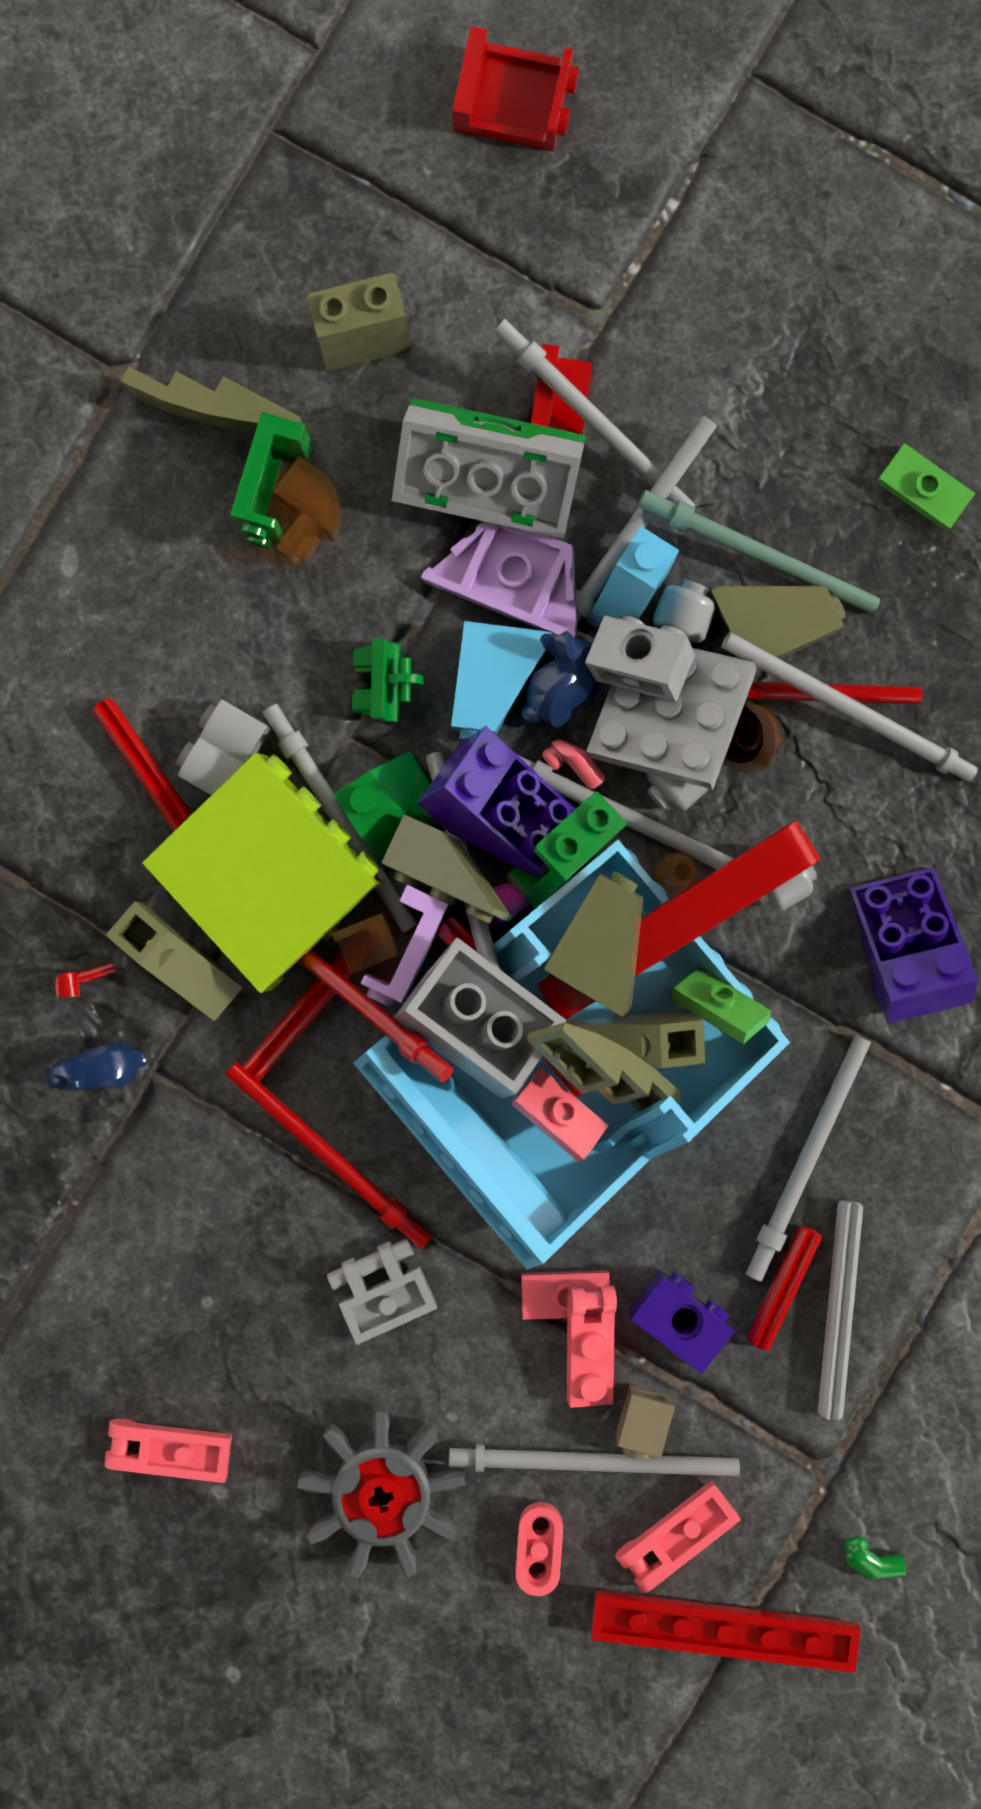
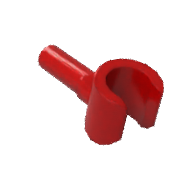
[55,962,116,998]

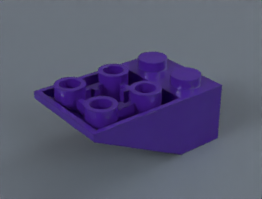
[417,726,575,878]
[849,867,978,1024]

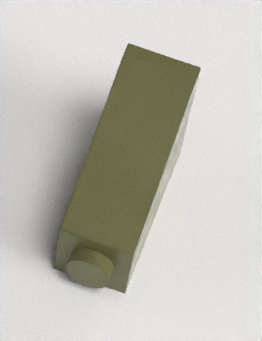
[707,586,845,670]
[544,871,643,1017]

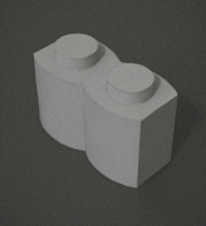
[176,700,271,795]

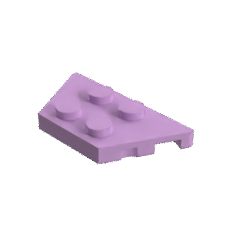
[421,521,577,638]

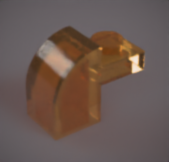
[274,456,343,566]

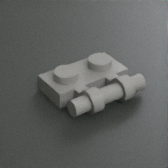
[327,1238,438,1345]

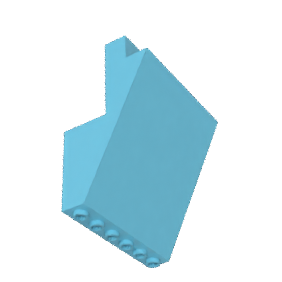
[353,840,790,1270]

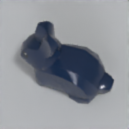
[521,631,599,728]
[45,1041,147,1092]

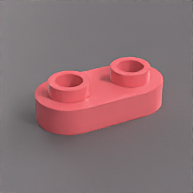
[515,1502,563,1596]

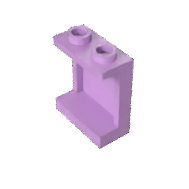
[361,885,450,1006]

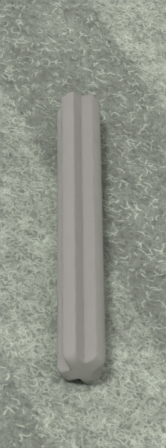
[818,1200,863,1420]

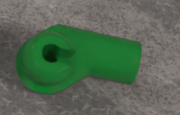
[844,1536,906,1580]

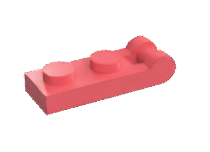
[566,1285,617,1408]
[104,1419,232,1483]
[615,1480,741,1593]

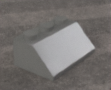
[394,938,566,1099]

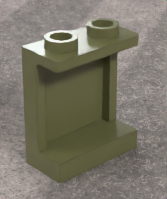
[307,273,411,372]

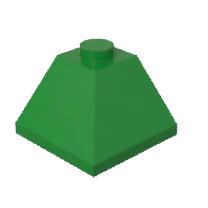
[333,751,445,871]

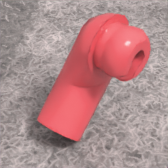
[542,739,606,790]

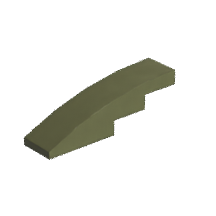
[120,366,303,434]
[527,1023,682,1111]

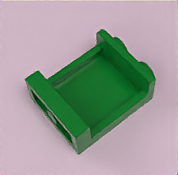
[230,411,314,549]
[506,792,628,909]

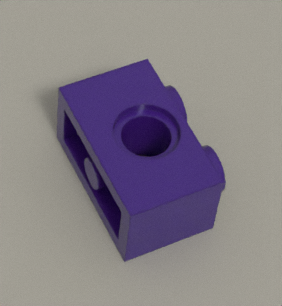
[628,1270,734,1374]

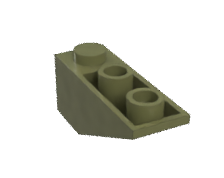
[382,815,512,923]
[106,901,243,1021]
[565,1009,705,1069]

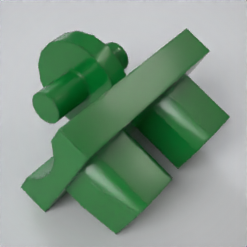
[352,638,424,723]

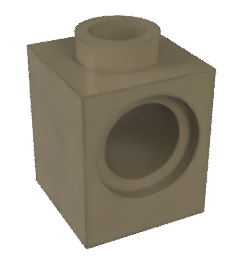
[615,1384,675,1460]

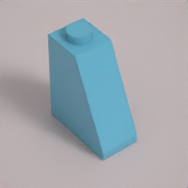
[586,526,679,629]
[451,621,552,740]

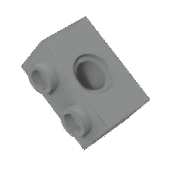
[585,615,695,702]

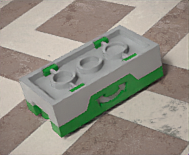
[391,397,586,539]

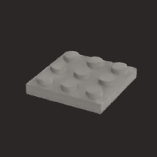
[586,648,757,790]

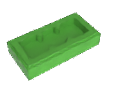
[876,443,975,532]
[671,967,772,1044]

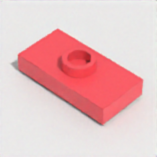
[511,1067,609,1162]
[521,1270,610,1320]

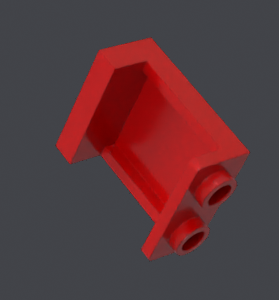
[452,26,579,152]

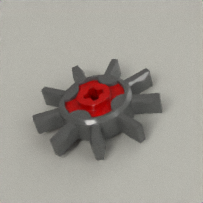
[297,1405,466,1579]

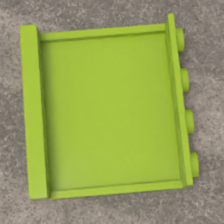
[142,753,384,993]

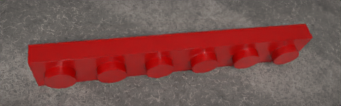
[590,1590,861,1673]

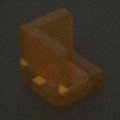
[332,913,400,973]

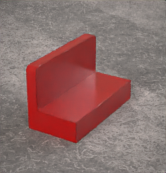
[531,344,592,434]

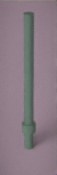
[638,490,880,614]

